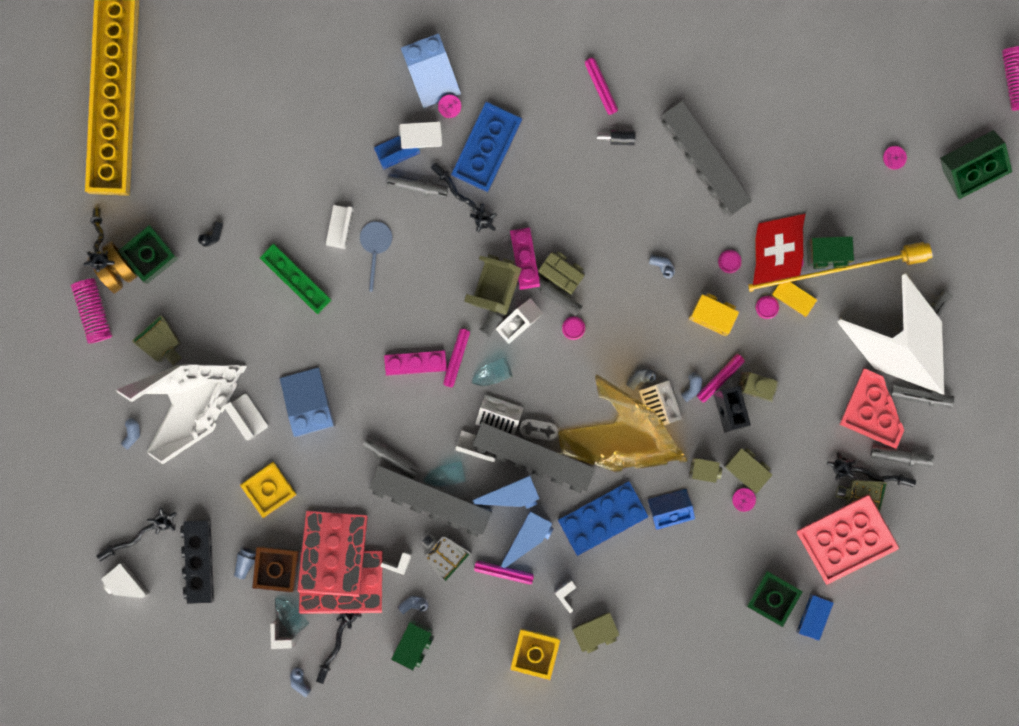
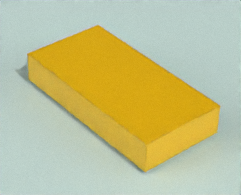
[772,282,817,317]

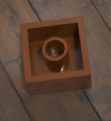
[252,546,300,593]

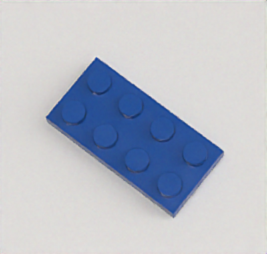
[451,102,523,193]
[558,481,648,556]

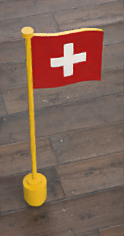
[748,214,932,292]

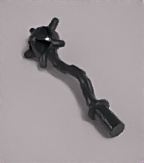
[431,162,497,232]
[83,207,115,272]
[827,452,916,487]
[96,508,177,562]
[316,613,362,684]

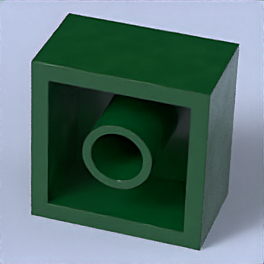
[118,225,179,284]
[806,236,854,270]
[745,570,803,627]
[391,619,435,671]

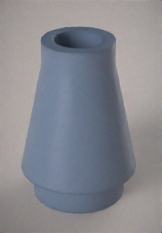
[234,547,256,579]

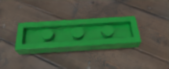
[259,244,332,315]

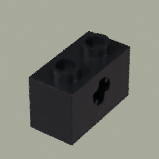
[714,386,751,433]

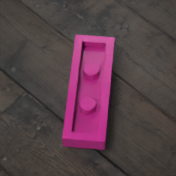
[510,227,540,290]
[384,351,447,376]

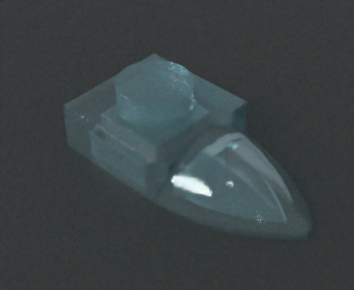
[472,358,513,386]
[424,462,466,486]
[275,598,310,636]

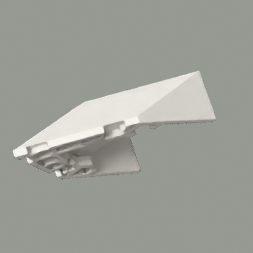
[837,272,944,395]
[116,364,247,464]

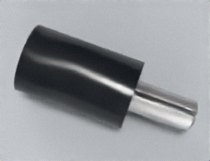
[596,129,635,146]

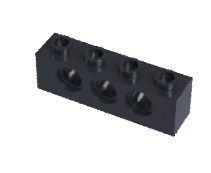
[180,520,214,604]

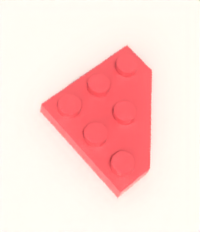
[839,368,904,449]

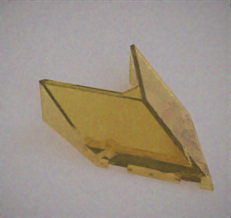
[558,374,688,472]

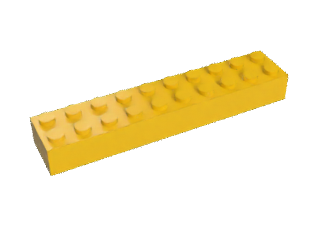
[85,0,139,196]

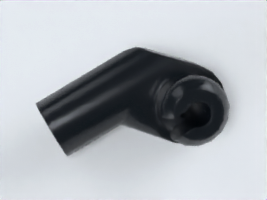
[198,221,223,247]

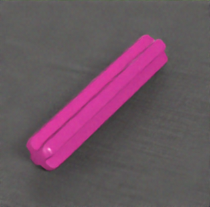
[585,58,618,115]
[443,328,470,388]
[697,354,745,403]
[474,561,534,585]

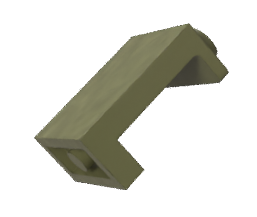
[464,254,522,315]

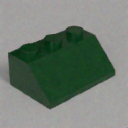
[940,130,1013,200]

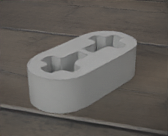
[520,419,558,441]

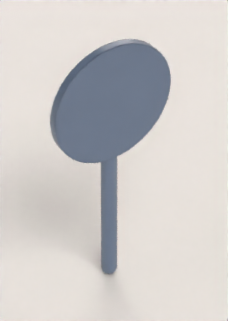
[360,222,392,292]

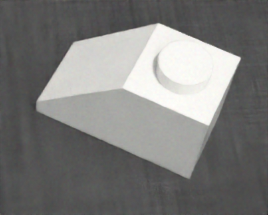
[496,298,544,344]
[101,563,149,598]

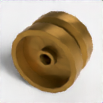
[87,241,138,294]

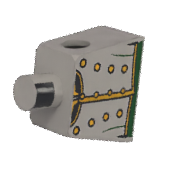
[421,533,471,582]

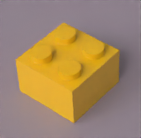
[689,293,739,336]
[510,628,560,680]

